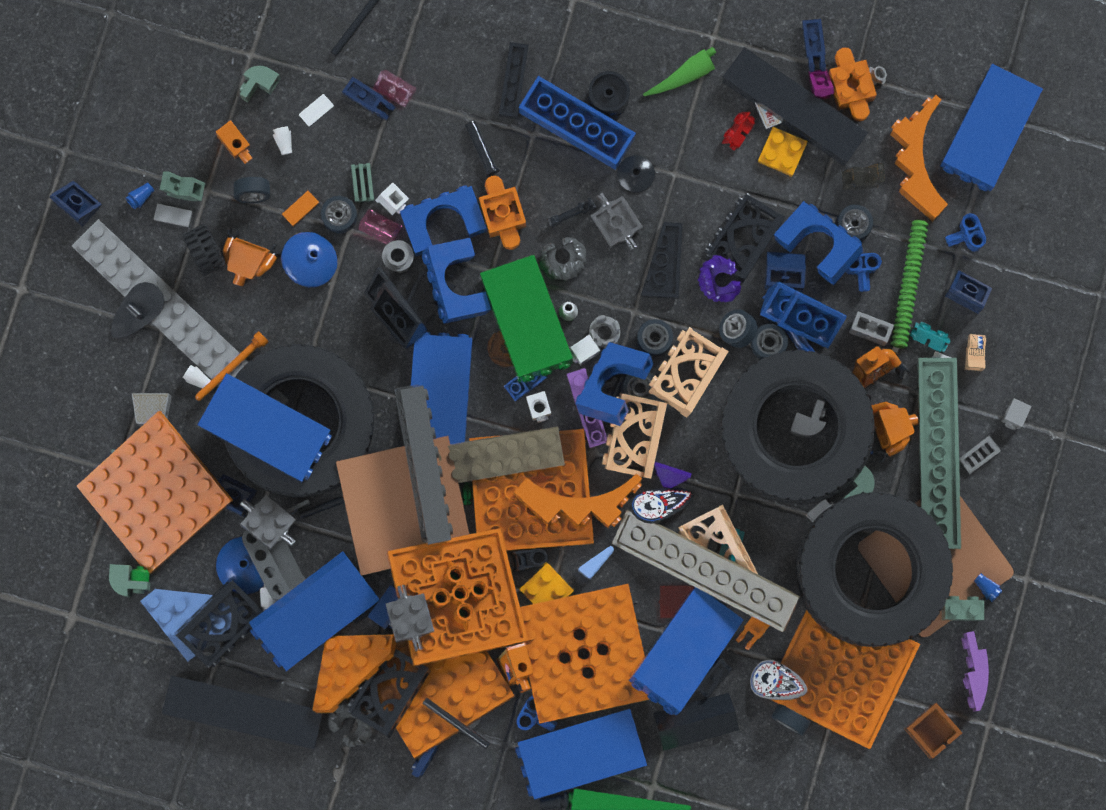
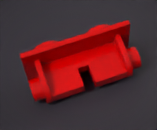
[722,112,755,151]

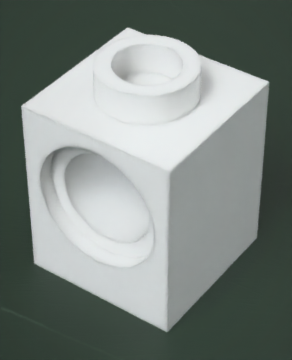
[570,335,600,366]
[526,391,551,423]

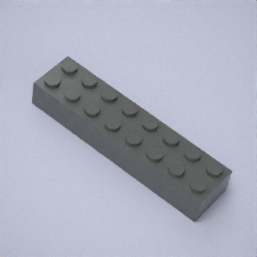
[394,385,453,545]

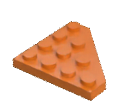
[313,635,396,713]

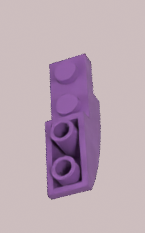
[567,368,607,448]
[962,631,989,712]

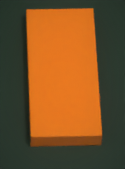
[282,191,319,227]

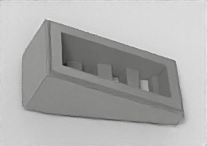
[959,436,1001,474]

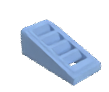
[578,546,614,580]

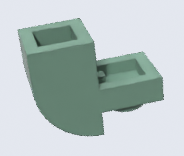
[239,66,281,102]
[160,171,205,201]
[842,466,875,500]
[109,564,150,598]

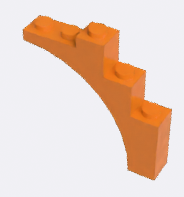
[890,95,948,222]
[514,473,642,528]

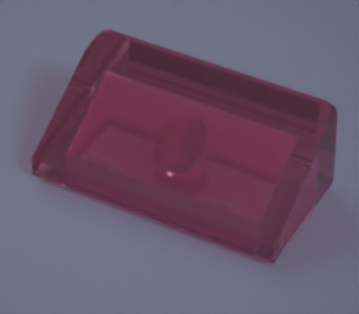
[373,70,417,107]
[359,209,402,244]

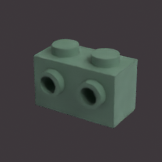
[942,596,984,621]

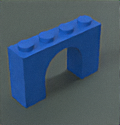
[400,185,487,257]
[774,201,863,285]
[422,238,491,324]
[576,342,653,426]

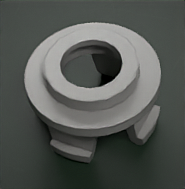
[382,240,414,273]
[589,315,620,348]

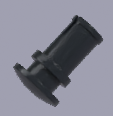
[540,792,570,810]

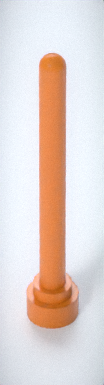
[195,331,269,401]

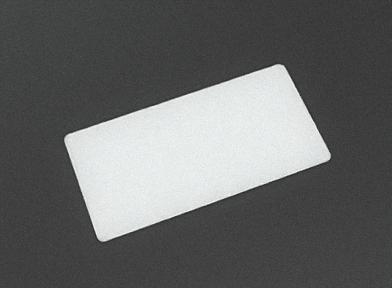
[299,94,334,126]

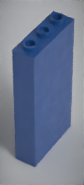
[940,64,1043,191]
[411,332,473,444]
[198,373,332,482]
[249,551,380,671]
[628,587,743,715]
[515,709,647,799]

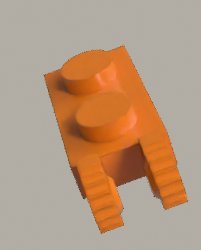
[736,617,770,650]

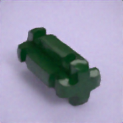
[461,482,472,506]

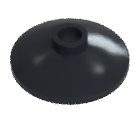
[617,155,655,193]

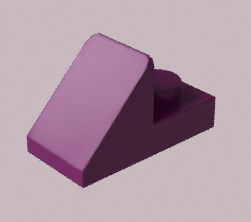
[808,69,834,99]

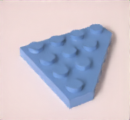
[140,589,250,662]

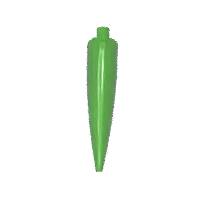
[643,47,716,96]

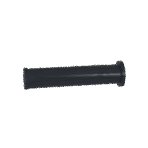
[465,120,500,177]

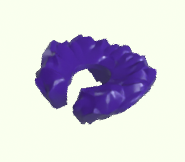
[698,255,741,302]

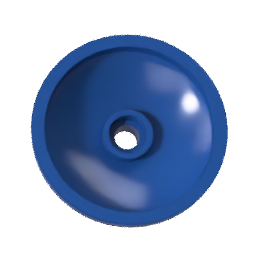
[281,232,338,287]
[216,537,264,594]

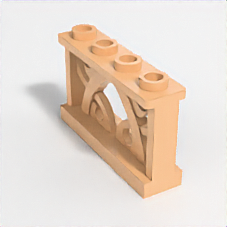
[649,327,729,418]
[602,393,667,479]
[678,505,758,597]

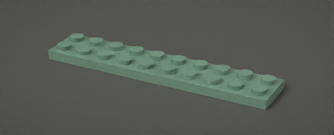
[917,358,961,549]

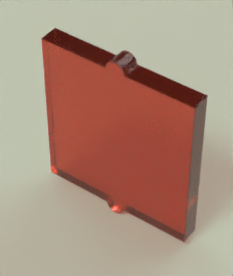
[658,586,694,618]

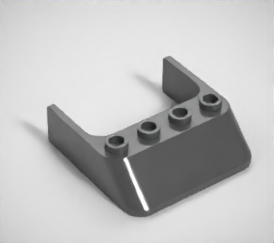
[242,499,310,600]

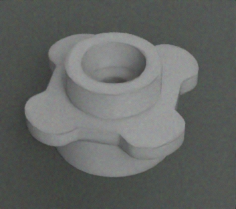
[869,66,887,85]

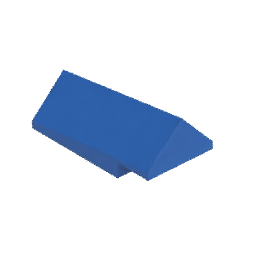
[760,282,847,348]

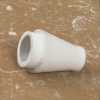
[273,126,292,155]
[559,302,578,321]
[183,365,211,388]

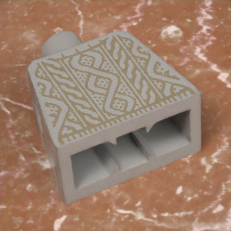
[132,393,171,426]

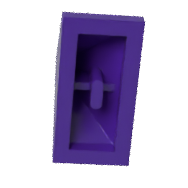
[654,462,692,488]

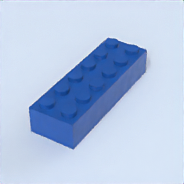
[519,76,636,170]

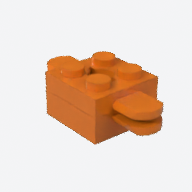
[829,48,877,122]
[479,176,526,250]

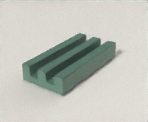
[351,163,374,203]

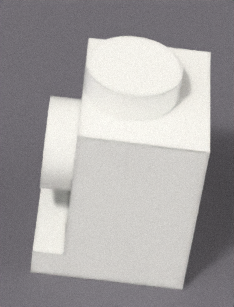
[375,183,409,215]

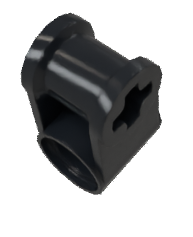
[510,549,548,572]

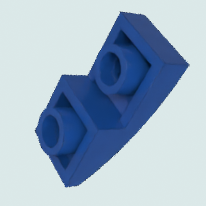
[504,375,548,401]

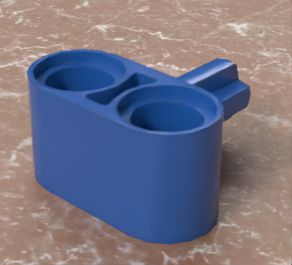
[945,213,986,251]
[846,253,882,292]
[516,696,557,732]

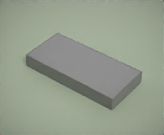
[154,204,192,228]

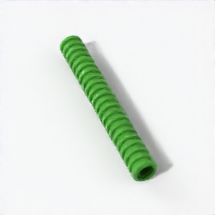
[891,220,929,349]

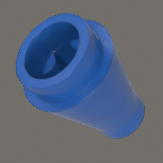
[125,183,154,209]
[974,573,1002,602]

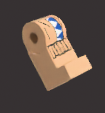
[965,334,986,371]

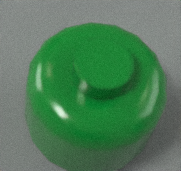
[130,566,150,582]

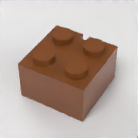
[904,703,962,759]

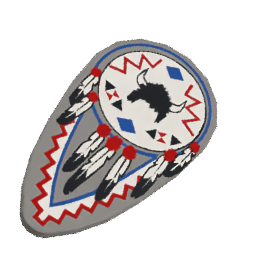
[750,660,807,700]

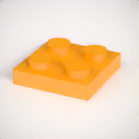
[758,127,808,177]
[519,563,574,604]

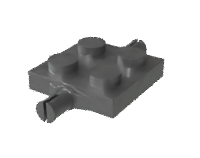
[591,193,643,251]
[240,495,296,550]
[386,585,434,652]

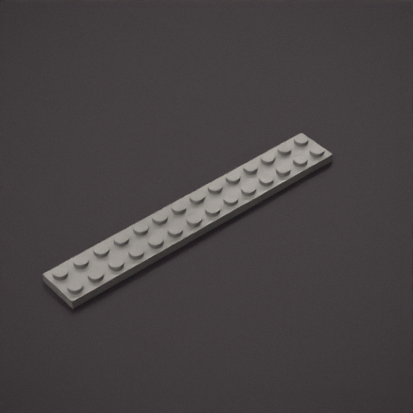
[72,219,289,405]

